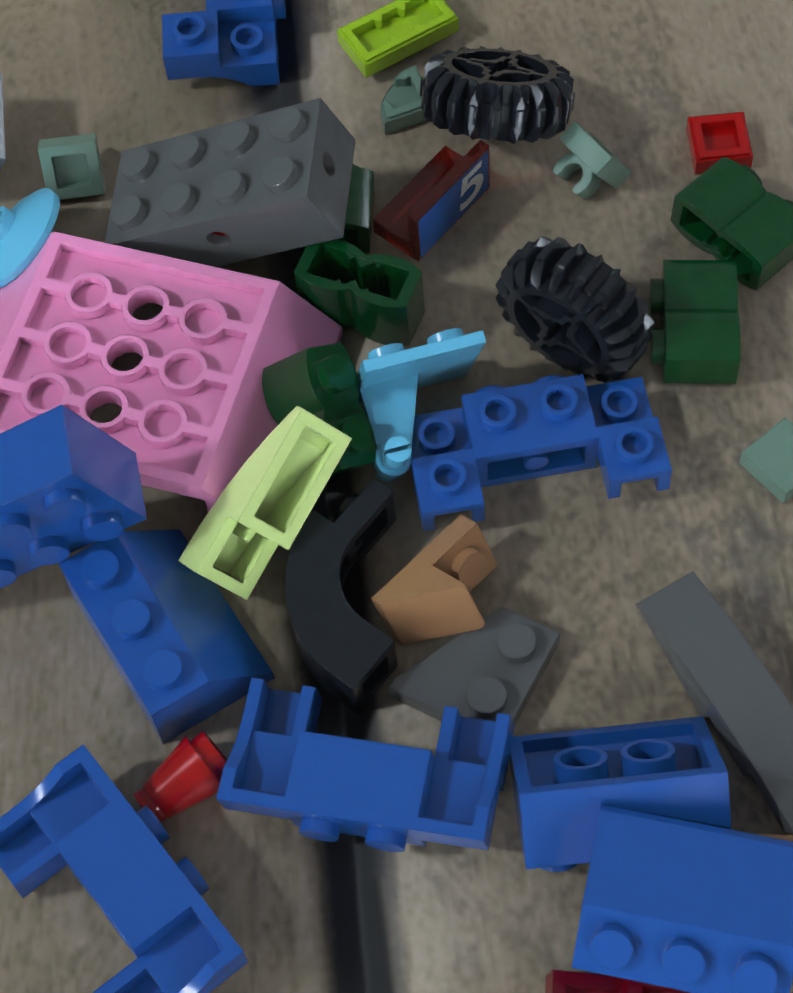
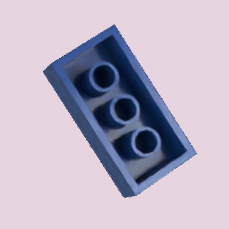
[0,404,147,588]

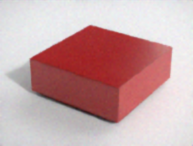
[686,112,753,175]

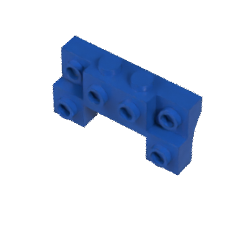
[162,0,286,86]
[410,374,672,532]
[216,678,515,852]
[0,744,248,993]

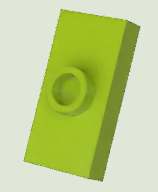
[337,0,459,78]

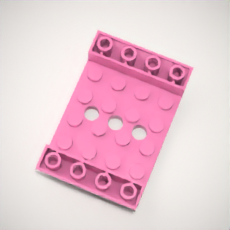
[0,232,343,512]

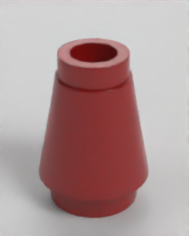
[133,731,227,823]

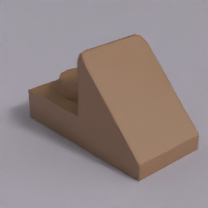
[371,514,498,645]

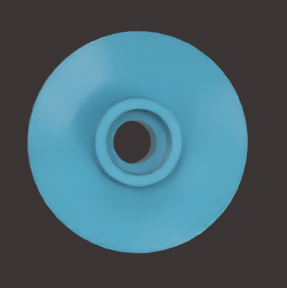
[0,188,60,288]

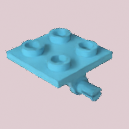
[357,328,486,482]

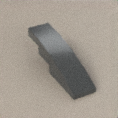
[636,571,793,833]

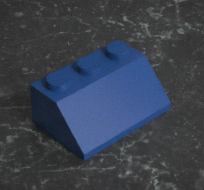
[59,529,275,744]
[509,716,731,872]
[572,804,793,993]

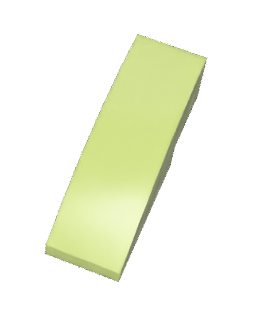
[178,406,352,600]

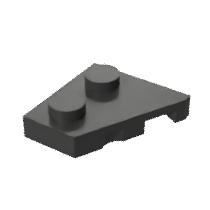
[389,606,560,726]

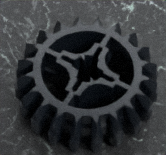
[419,46,575,144]
[495,236,654,383]

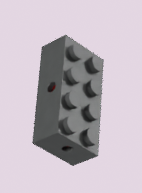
[104,98,356,267]

